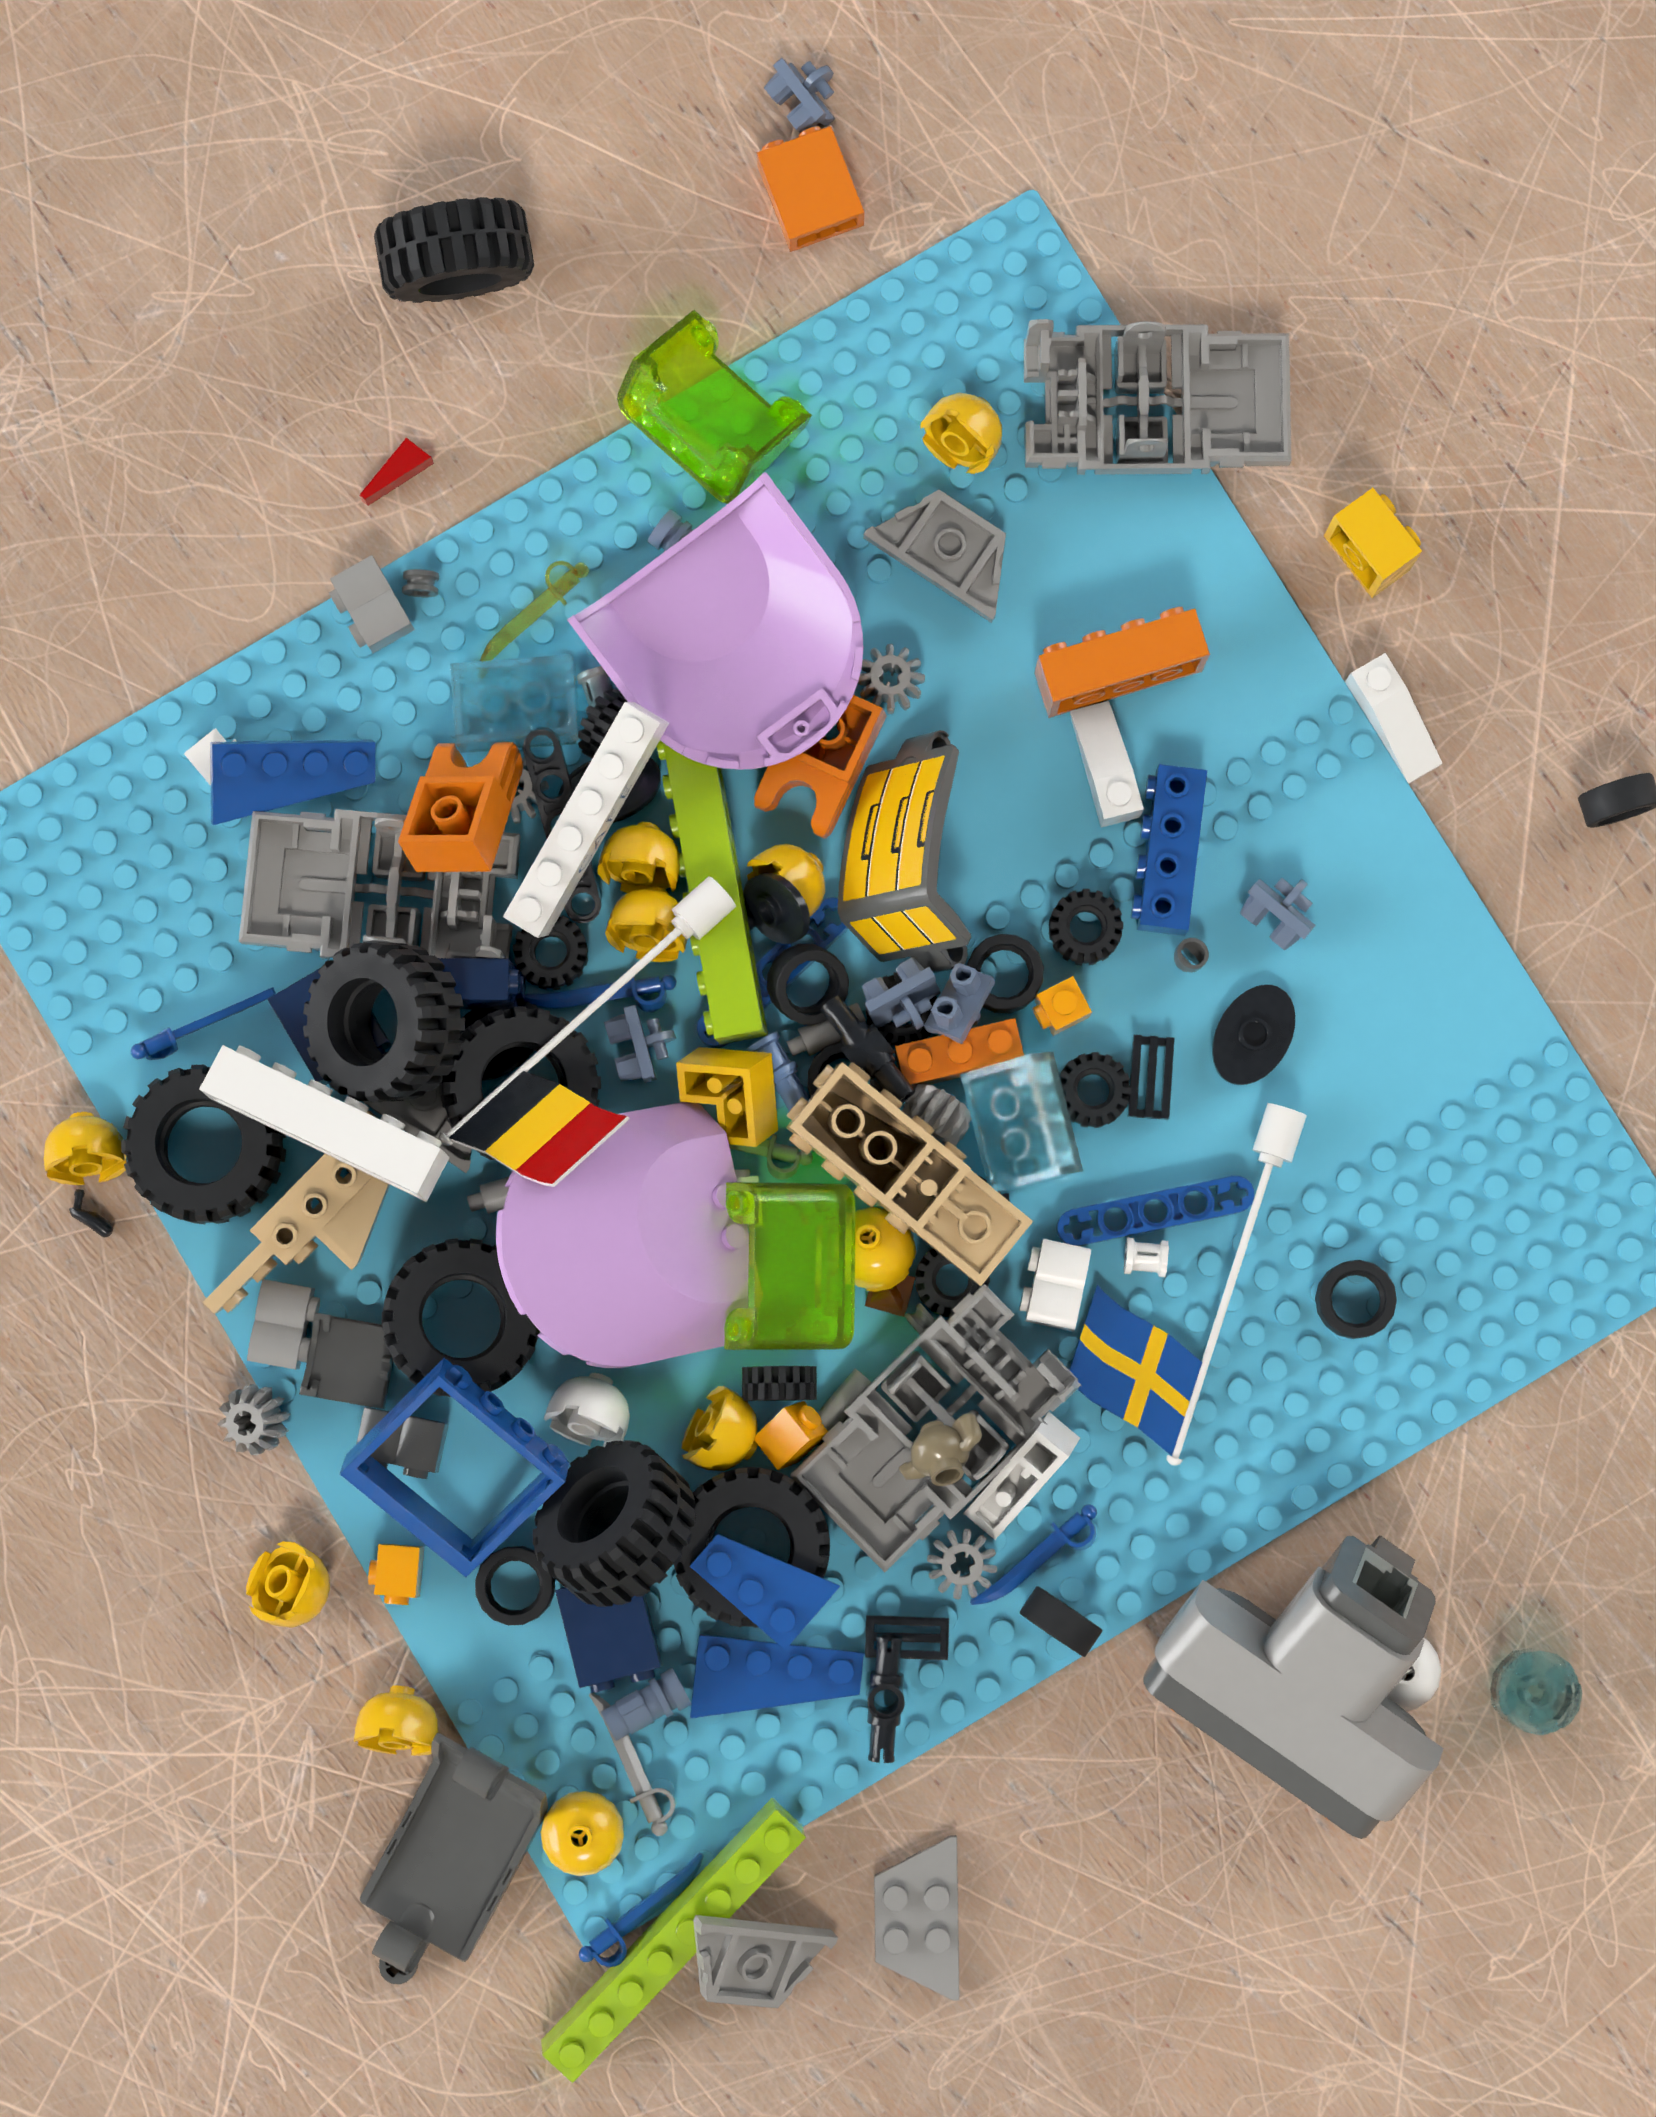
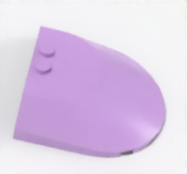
[567,472,864,770]
[496,1102,762,1368]

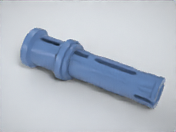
[746,1031,815,1152]

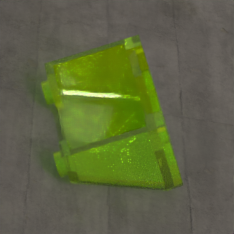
[617,310,812,504]
[724,1182,855,1350]

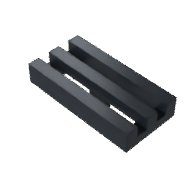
[1127,1035,1175,1120]
[865,1615,949,1660]

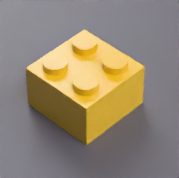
[1324,487,1422,598]

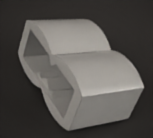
[329,555,415,653]
[247,1279,320,1370]

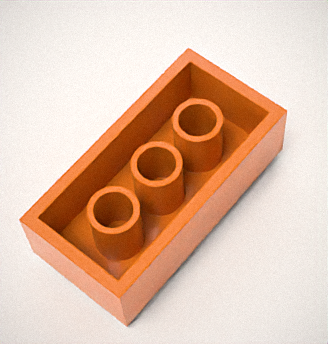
[1034,607,1210,718]

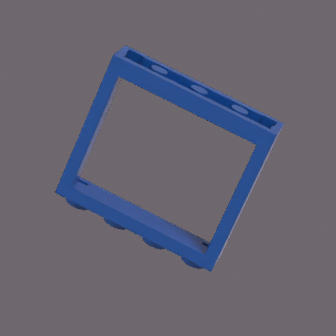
[340,1358,569,1577]

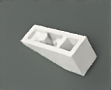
[1345,653,1442,784]
[1070,701,1144,828]
[963,1411,1080,1540]

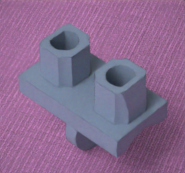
[764,58,835,133]
[1240,878,1316,950]
[862,957,941,1030]
[924,963,995,1044]
[604,1005,676,1083]

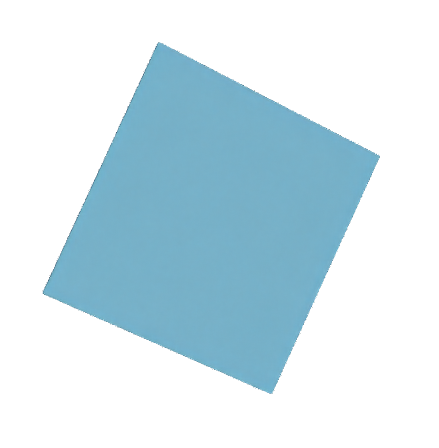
[0,190,1656,1947]

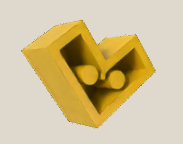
[676,1047,778,1147]

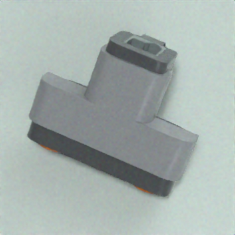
[1143,1535,1443,1839]

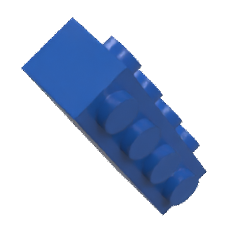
[1131,764,1207,936]

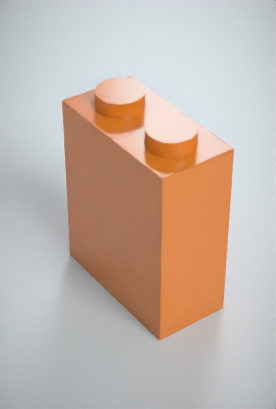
[756,126,864,252]

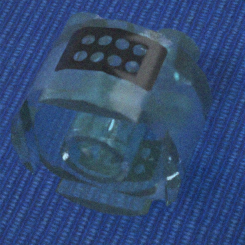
[1490,1648,1583,1735]

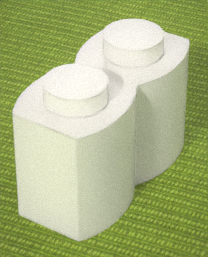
[1019,1239,1092,1332]

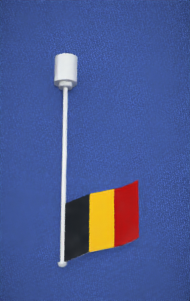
[439,876,736,1187]

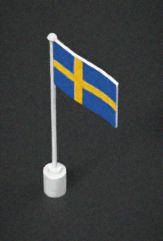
[1070,1103,1307,1466]

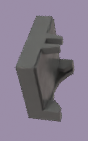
[299,1313,393,1409]

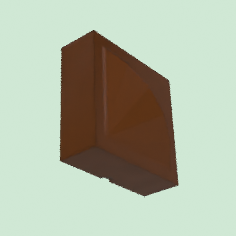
[865,1275,915,1317]

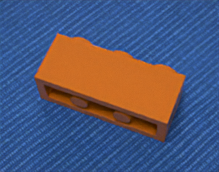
[895,1018,1025,1089]

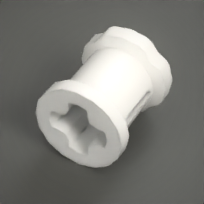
[1124,1237,1169,1277]

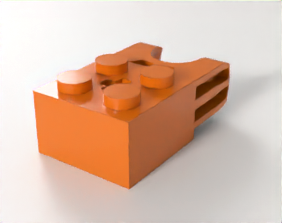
[754,695,887,839]
[398,742,523,872]

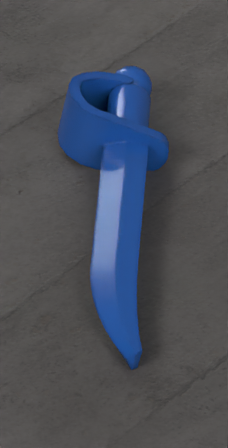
[524,974,677,1013]
[130,987,276,1060]
[970,1504,1097,1605]
[579,1853,704,1967]

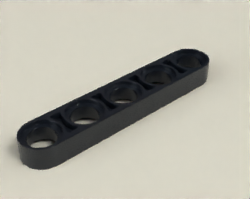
[523,727,602,923]

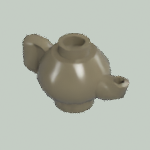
[899,1413,982,1486]

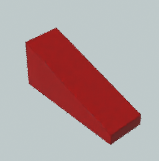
[359,438,434,506]

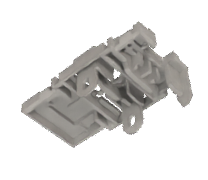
[1024,319,1292,475]
[239,809,521,960]
[790,1284,1081,1572]

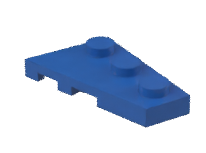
[690,1534,841,1650]

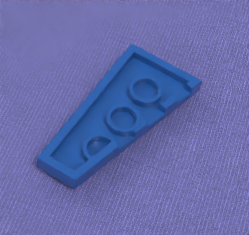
[210,740,375,825]
[690,1634,864,1719]

